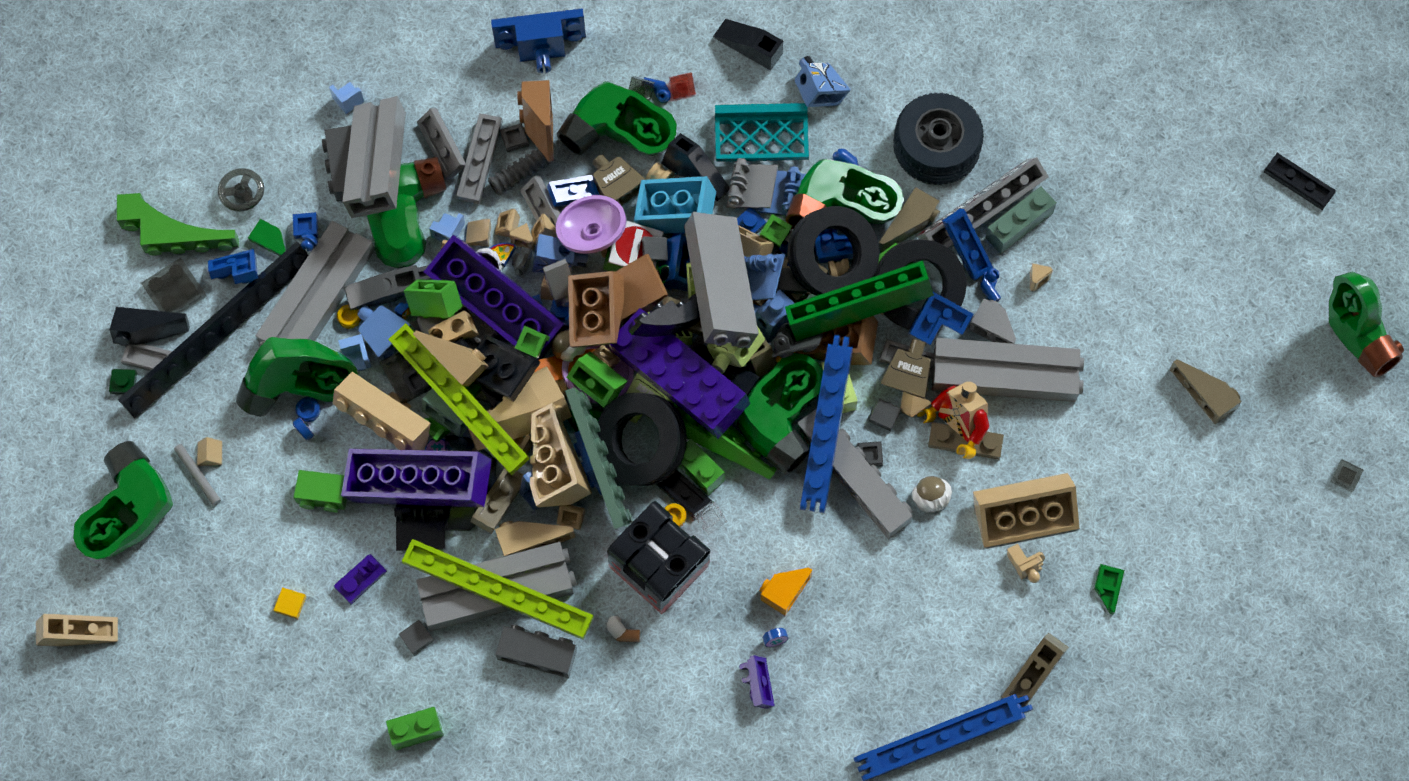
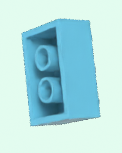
[634,176,716,234]

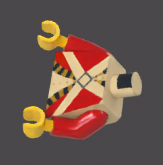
[917,382,990,459]

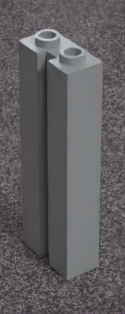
[343,96,406,219]
[684,212,759,348]
[255,220,375,347]
[932,338,1084,402]
[416,542,577,632]

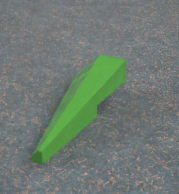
[673,403,777,480]

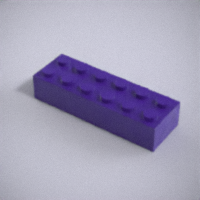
[424,235,568,360]
[608,308,751,439]
[341,449,492,507]

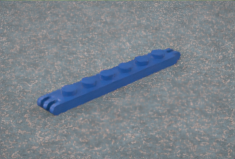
[800,335,853,513]
[853,694,1033,781]

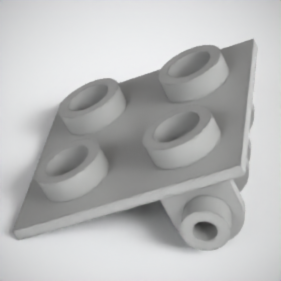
[726,158,778,208]

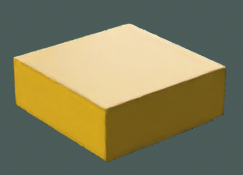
[274,587,307,619]

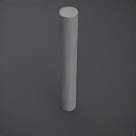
[174,444,221,506]

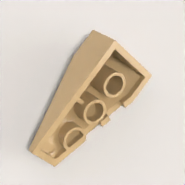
[468,366,572,451]
[530,403,592,507]

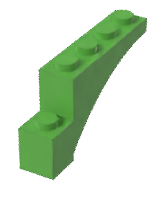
[117,193,239,256]

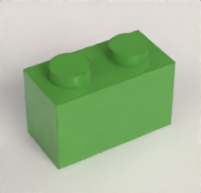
[403,279,462,319]
[566,352,627,407]
[679,439,726,496]
[294,470,347,512]
[386,706,444,751]

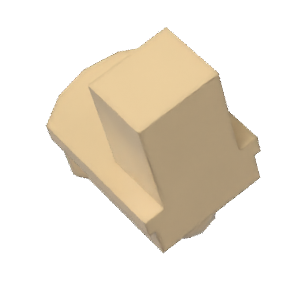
[1007,544,1045,583]

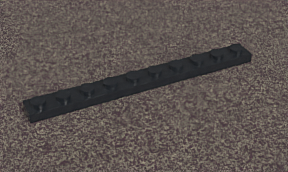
[118,241,309,419]

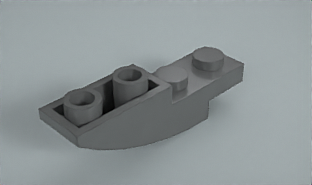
[344,265,433,311]

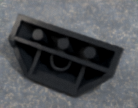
[444,436,496,531]

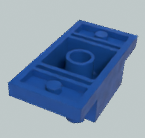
[491,8,586,73]

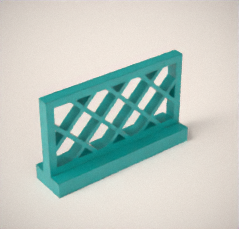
[715,103,809,162]

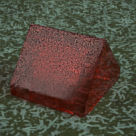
[669,72,696,99]

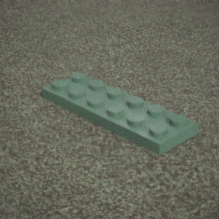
[565,387,633,533]

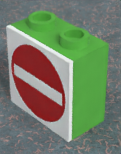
[603,221,663,272]

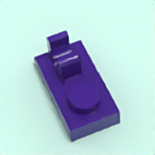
[334,554,387,605]
[739,655,775,709]

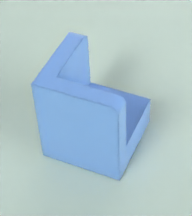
[329,82,365,114]
[429,213,465,242]
[338,334,372,371]

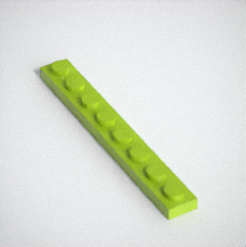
[388,323,530,475]
[402,539,594,640]

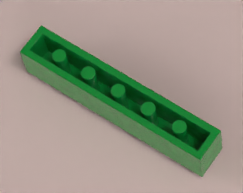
[785,261,934,341]

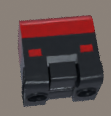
[607,501,711,614]

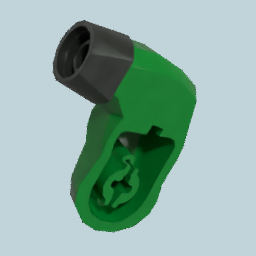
[556,81,677,156]
[236,337,358,417]
[736,353,823,474]
[73,441,173,559]

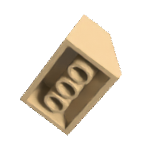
[333,372,431,450]
[973,473,1080,548]

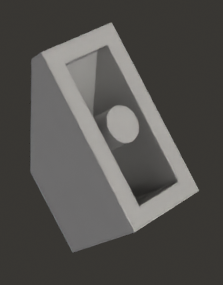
[543,259,571,307]
[969,299,1016,344]

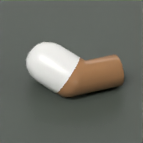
[607,616,640,642]

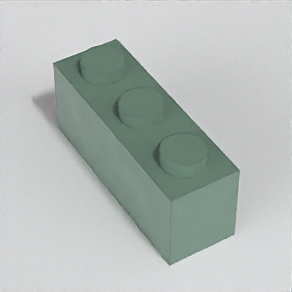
[985,186,1057,254]

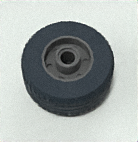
[893,92,984,185]

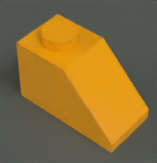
[759,567,813,616]

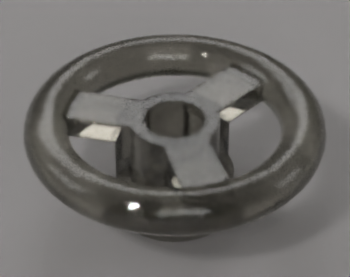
[218,168,264,212]

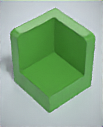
[760,214,792,248]
[515,326,550,358]

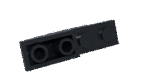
[629,293,700,337]

